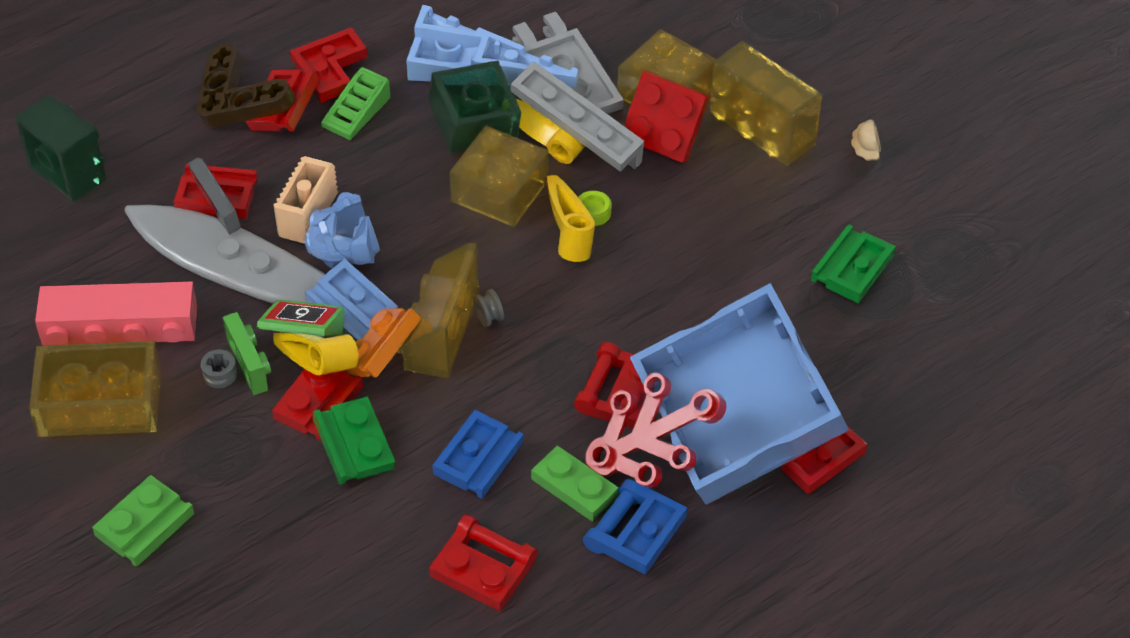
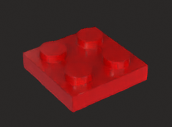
[624,70,711,163]

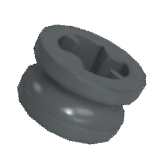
[473,289,504,327]
[201,349,237,388]

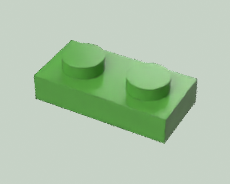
[223,312,271,395]
[531,446,619,522]

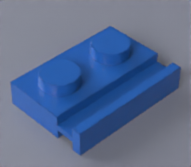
[432,410,524,499]

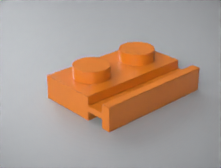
[347,308,422,378]

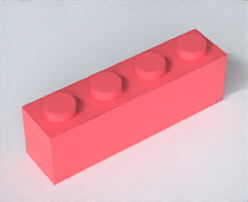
[35,282,197,346]

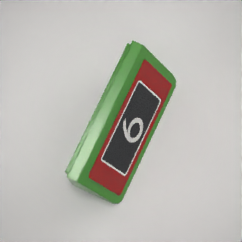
[257,300,345,337]

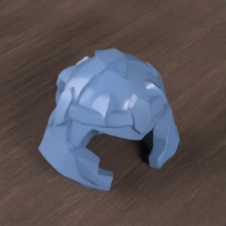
[304,192,380,269]

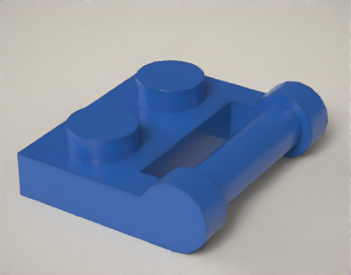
[582,479,687,575]

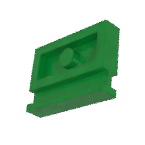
[811,224,896,304]
[313,396,395,485]

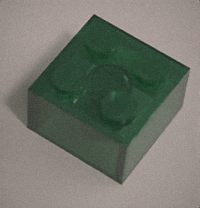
[428,60,522,153]
[15,94,107,202]

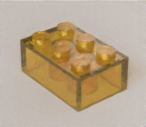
[710,41,822,166]
[29,341,161,437]

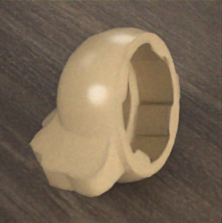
[851,120,881,161]

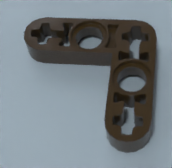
[196,43,296,127]

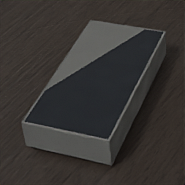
[188,157,241,235]

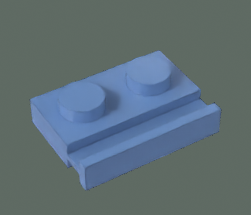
[305,258,398,342]

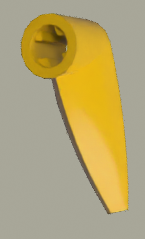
[506,98,585,164]
[547,175,595,262]
[273,332,359,376]

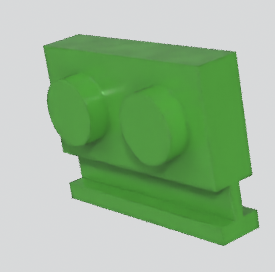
[92,475,194,567]

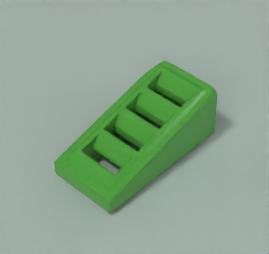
[321,67,391,140]

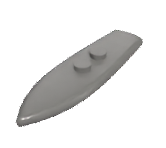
[125,205,326,304]

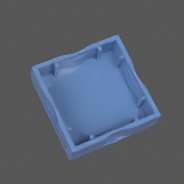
[630,283,849,505]

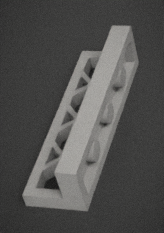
[511,61,644,172]

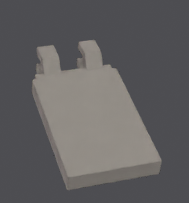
[512,11,624,114]

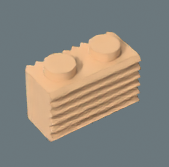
[273,156,338,244]

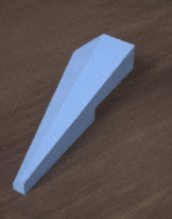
[406,5,578,87]

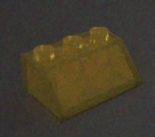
[398,242,479,379]

